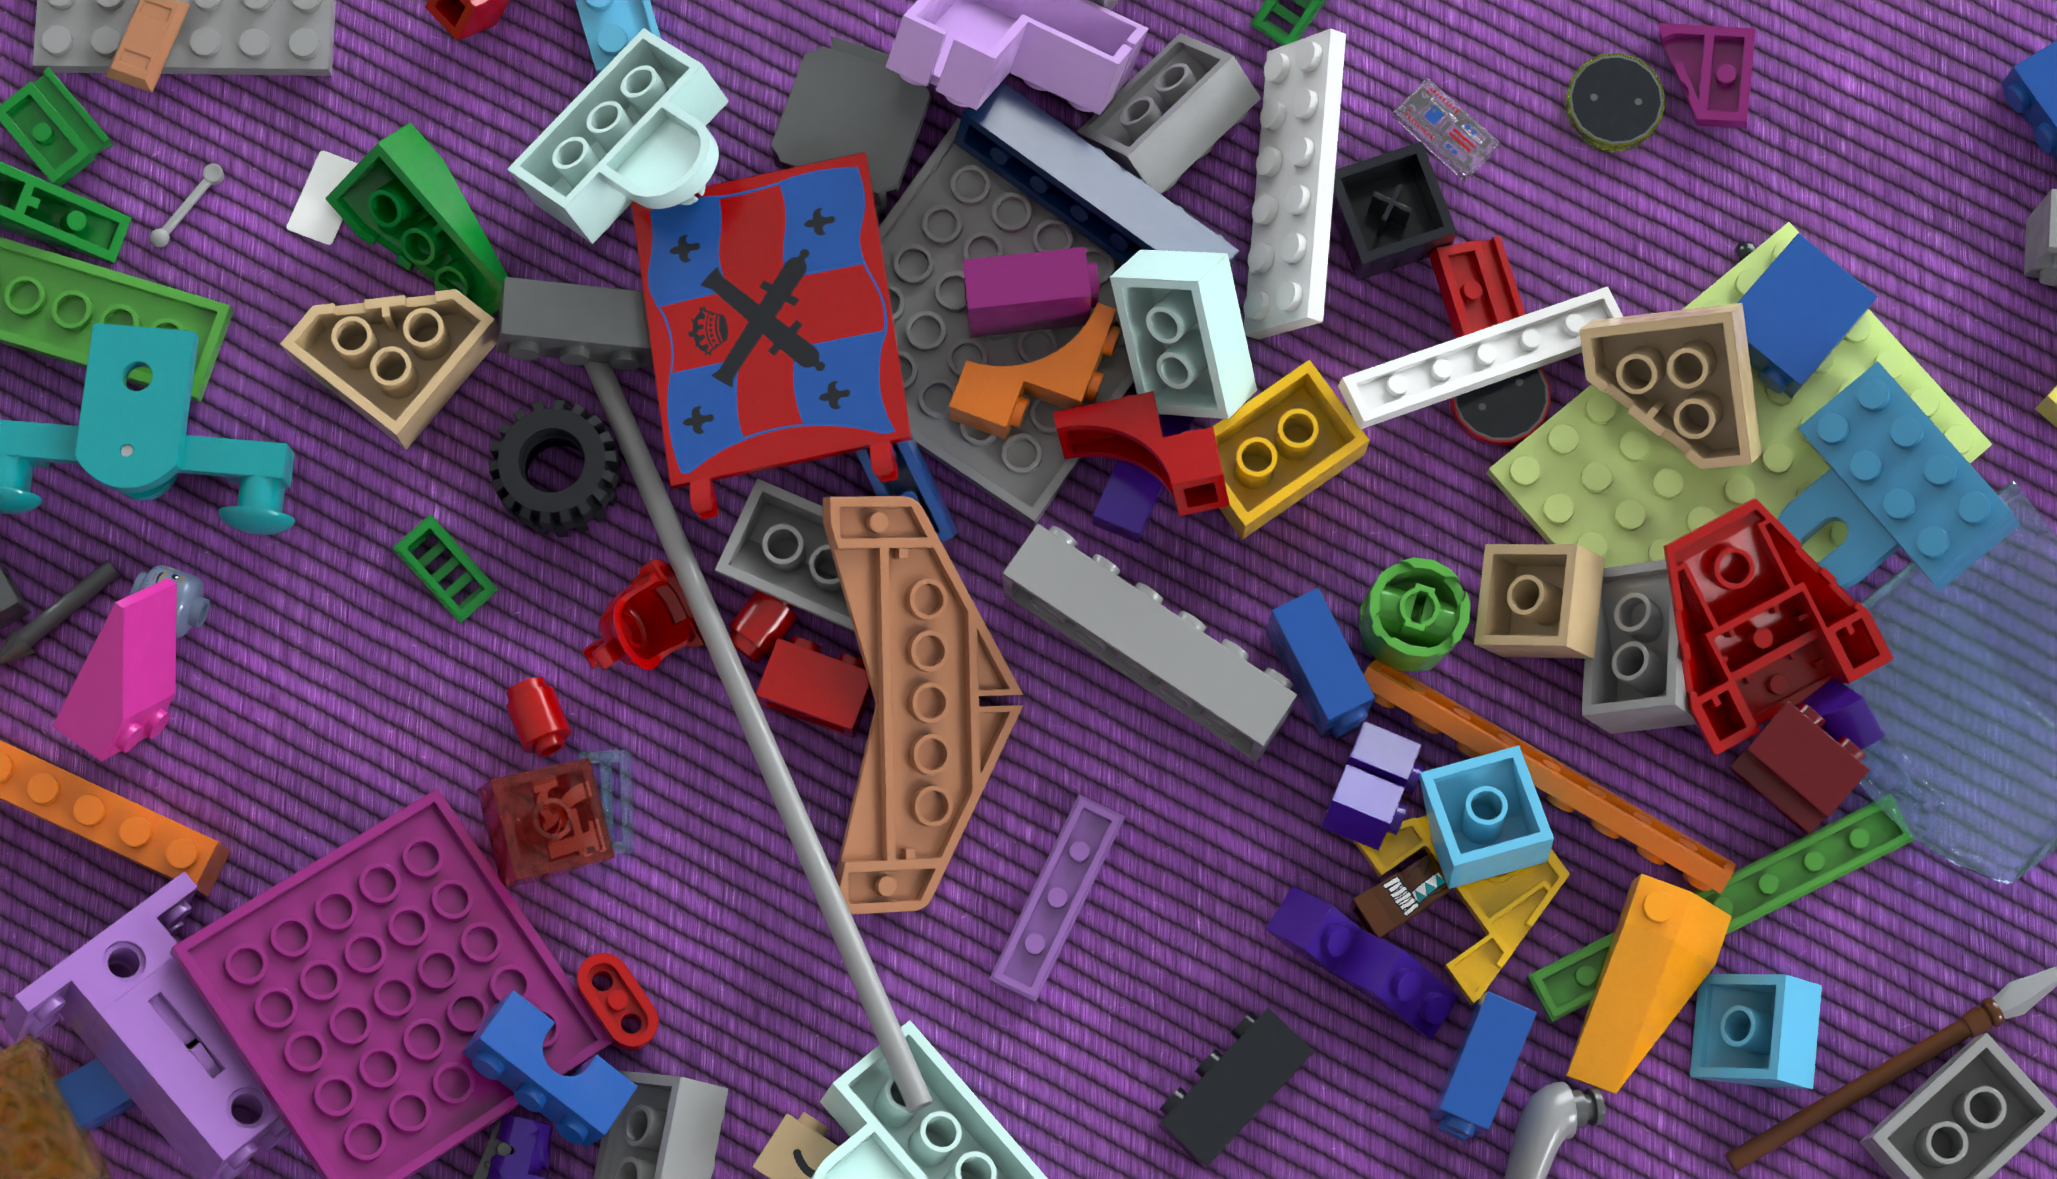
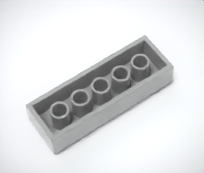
[1003,523,1297,763]

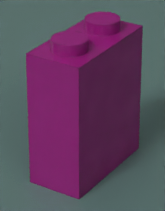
[963,247,1100,338]

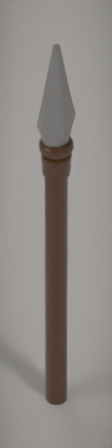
[1725,966,2057,1172]

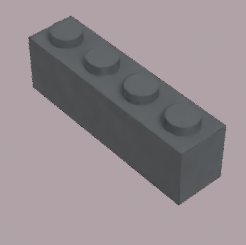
[496,277,654,371]

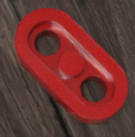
[575,953,659,1051]

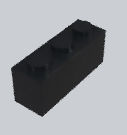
[1159,1008,1314,1170]

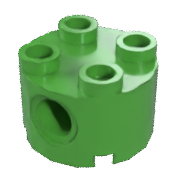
[1358,557,1470,672]

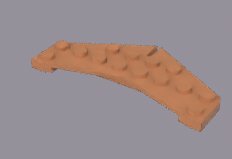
[823,496,1023,914]

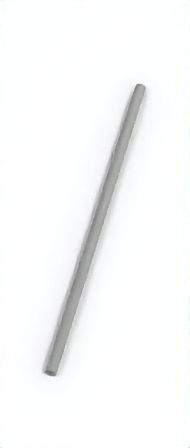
[584,362,933,1113]

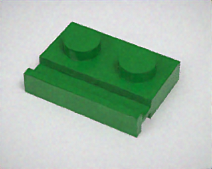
[0,67,114,187]

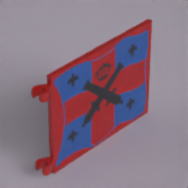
[631,152,912,520]

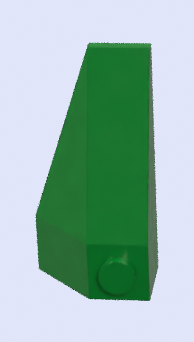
[325,122,508,317]

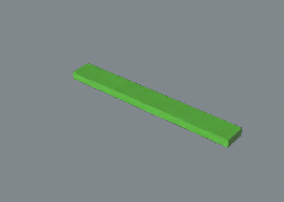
[1526,793,1917,1024]

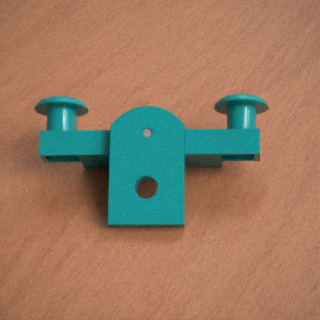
[0,323,295,535]

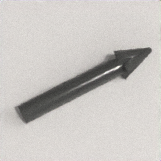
[0,560,120,665]

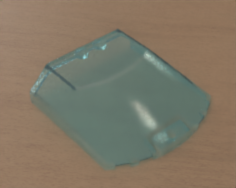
[1842,480,2057,884]

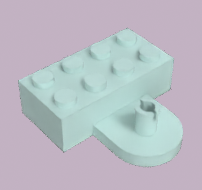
[507,28,729,244]
[811,1020,1048,1179]

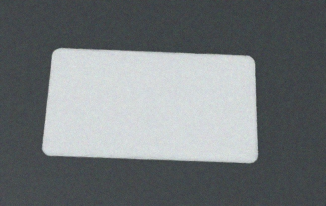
[287,151,358,245]

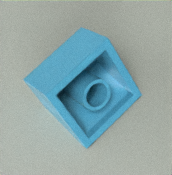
[1419,746,1554,889]
[1690,974,1822,1089]

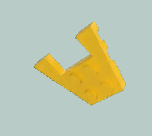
[1353,815,1570,1005]

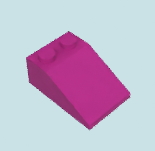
[52,578,177,762]

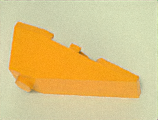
[1565,874,1732,1095]

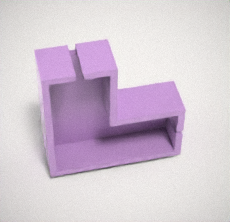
[886,0,1149,115]

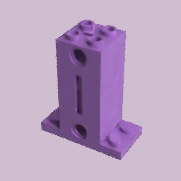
[3,871,290,1179]

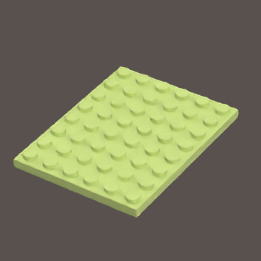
[1486,222,1992,568]

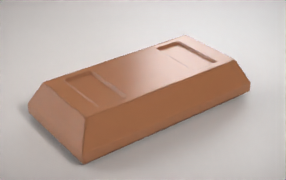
[105,0,190,93]

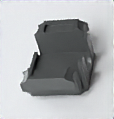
[771,36,931,219]

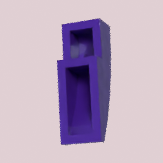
[1092,414,1195,544]

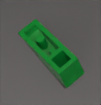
[0,162,132,264]

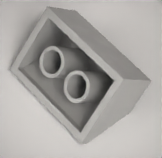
[1076,33,1261,194]
[715,478,855,632]
[593,1070,728,1179]

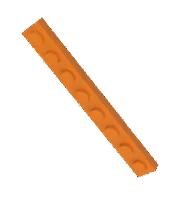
[1363,659,1737,894]

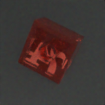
[477,758,615,889]

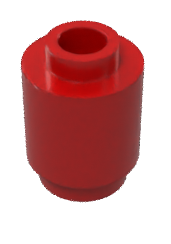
[729,590,798,664]
[506,677,572,757]

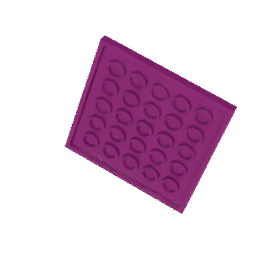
[170,788,612,1179]

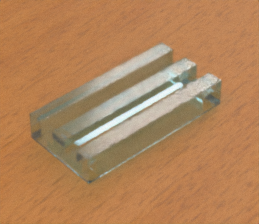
[579,750,635,856]

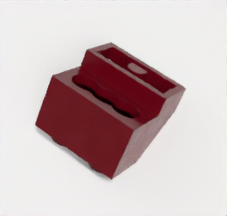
[1728,701,1870,835]

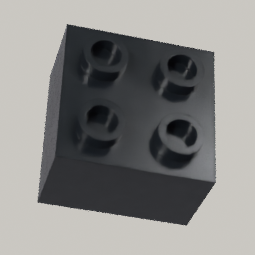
[1332,141,1457,281]

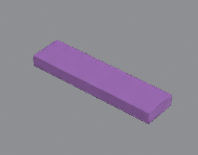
[989,795,1125,1004]

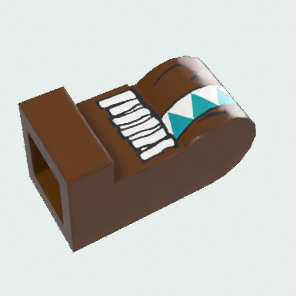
[1349,853,1454,939]

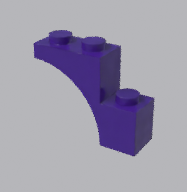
[1265,886,1459,1040]

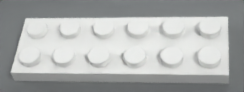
[1244,29,1346,340]

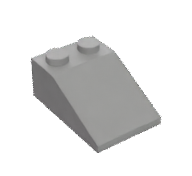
[1582,560,1696,734]

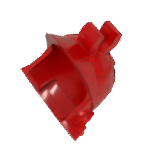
[582,559,705,670]

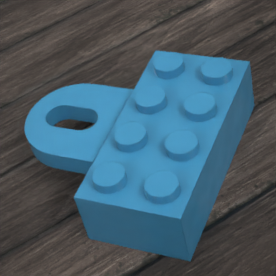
[1778,361,2020,592]

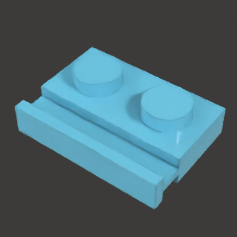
[575,0,661,75]

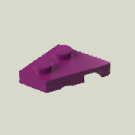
[1659,23,1756,129]

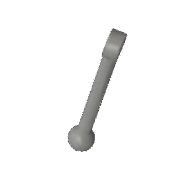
[150,163,224,248]

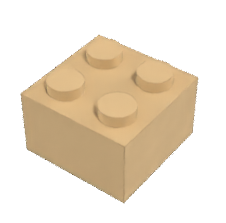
[1474,544,1605,659]

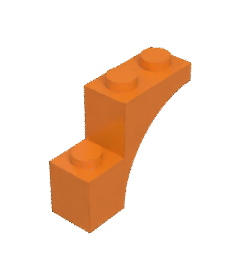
[948,303,1122,440]

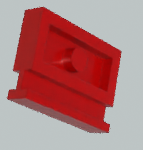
[1429,236,1526,339]

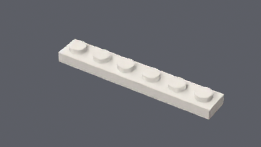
[1338,287,1623,430]

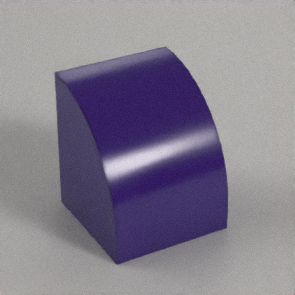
[1795,678,1886,749]

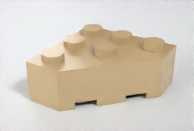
[280,289,498,450]
[1579,303,1762,469]

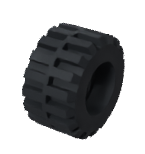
[488,400,622,537]

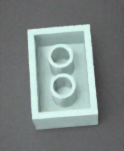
[1110,250,1257,419]

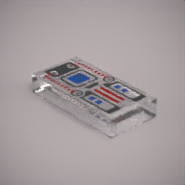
[1392,77,1500,182]

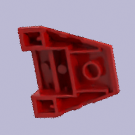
[1663,498,1894,756]

